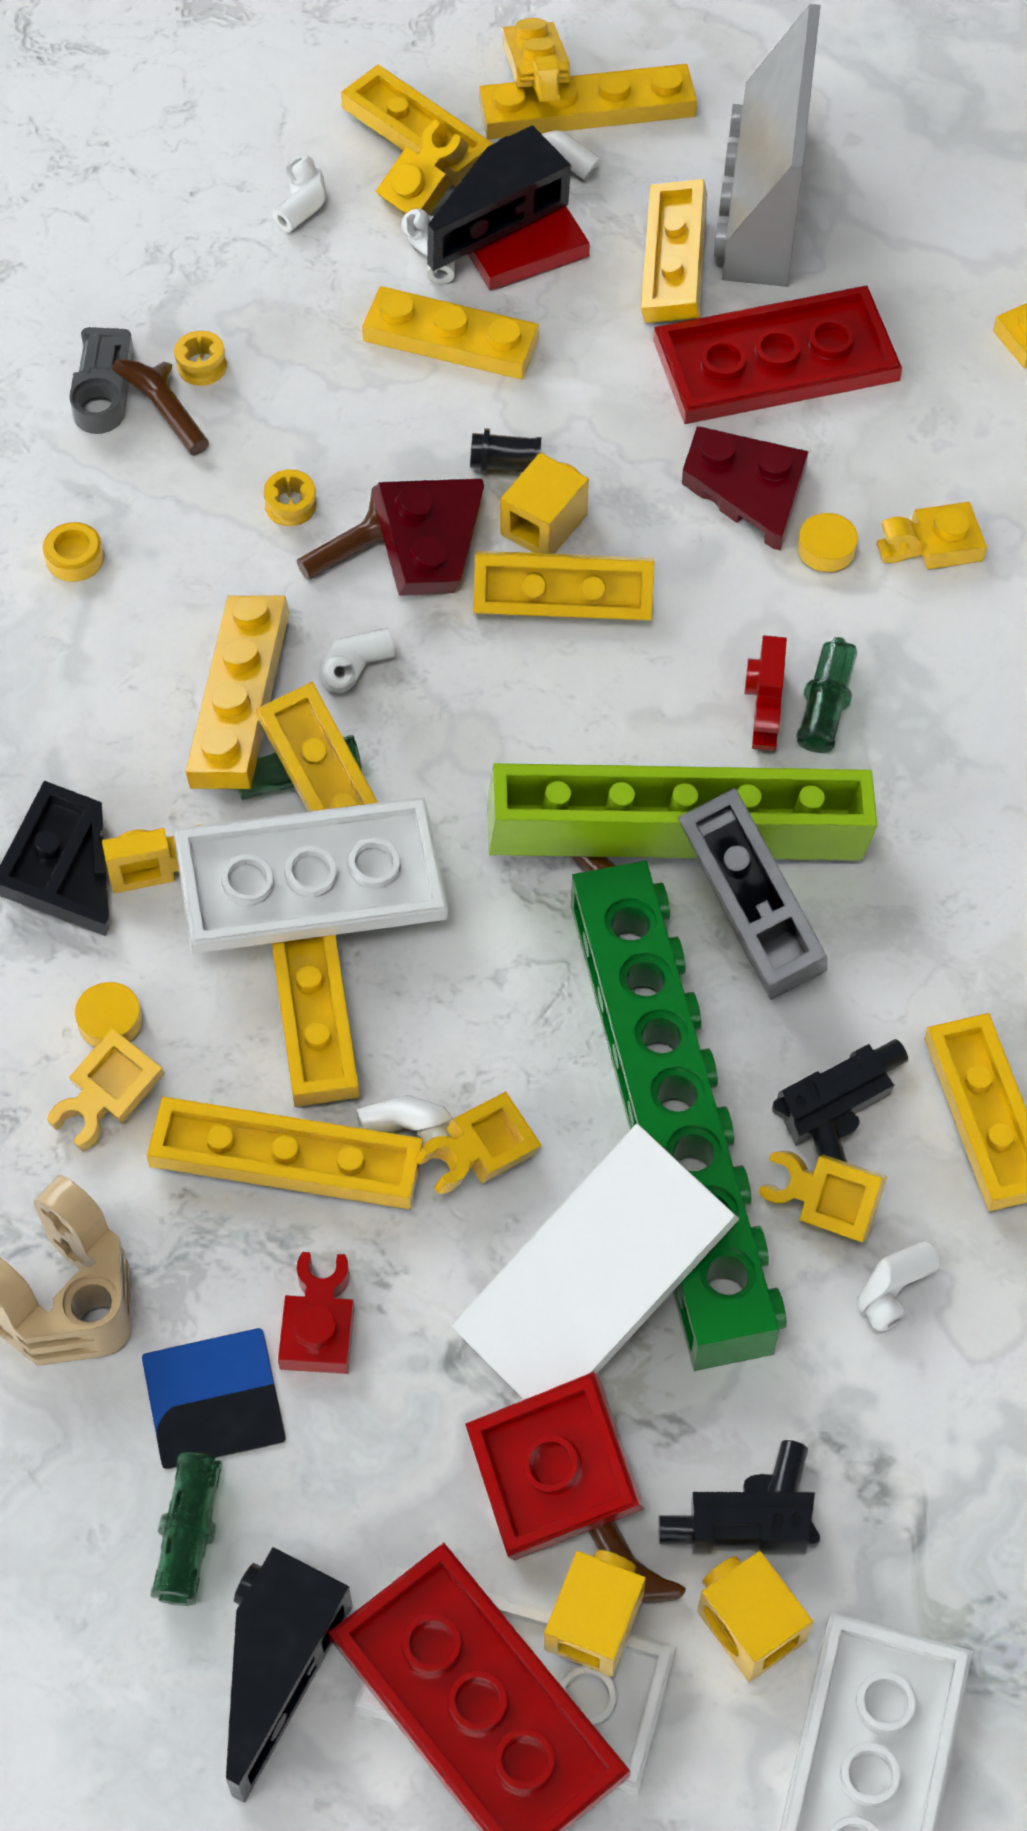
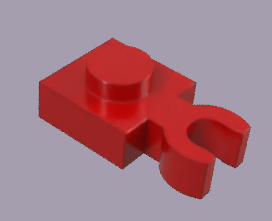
[744,635,787,751]
[278,1252,354,1374]

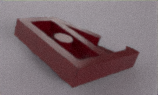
[681,426,809,551]
[372,478,484,596]

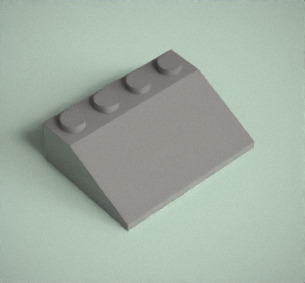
[714,4,821,287]

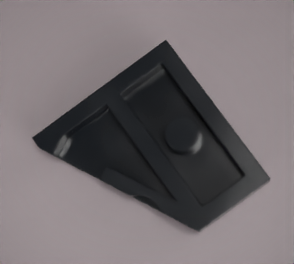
[0,781,109,936]

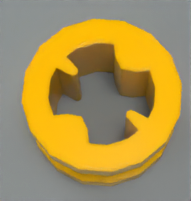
[174,330,227,386]
[263,469,316,526]

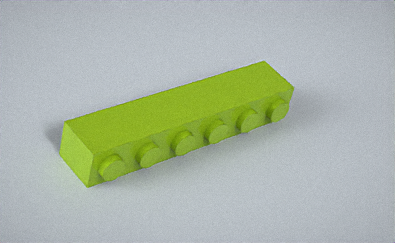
[487,763,877,860]

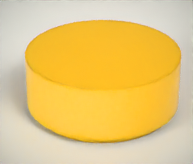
[798,513,858,572]
[43,522,104,582]
[75,982,142,1047]

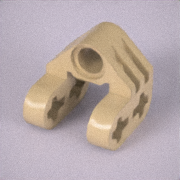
[0,1175,132,1366]

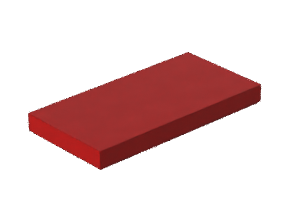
[653,285,902,424]
[328,1542,630,1831]

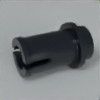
[470,428,542,475]

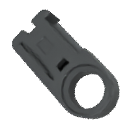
[69,327,134,434]

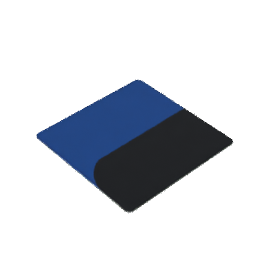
[142,1328,286,1469]

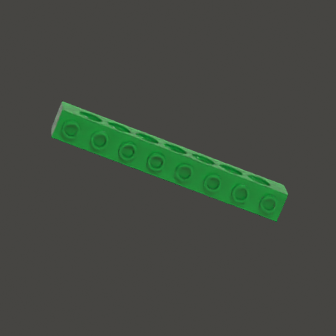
[571,860,787,1371]

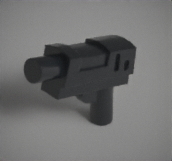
[772,1039,908,1162]
[658,1440,820,1554]

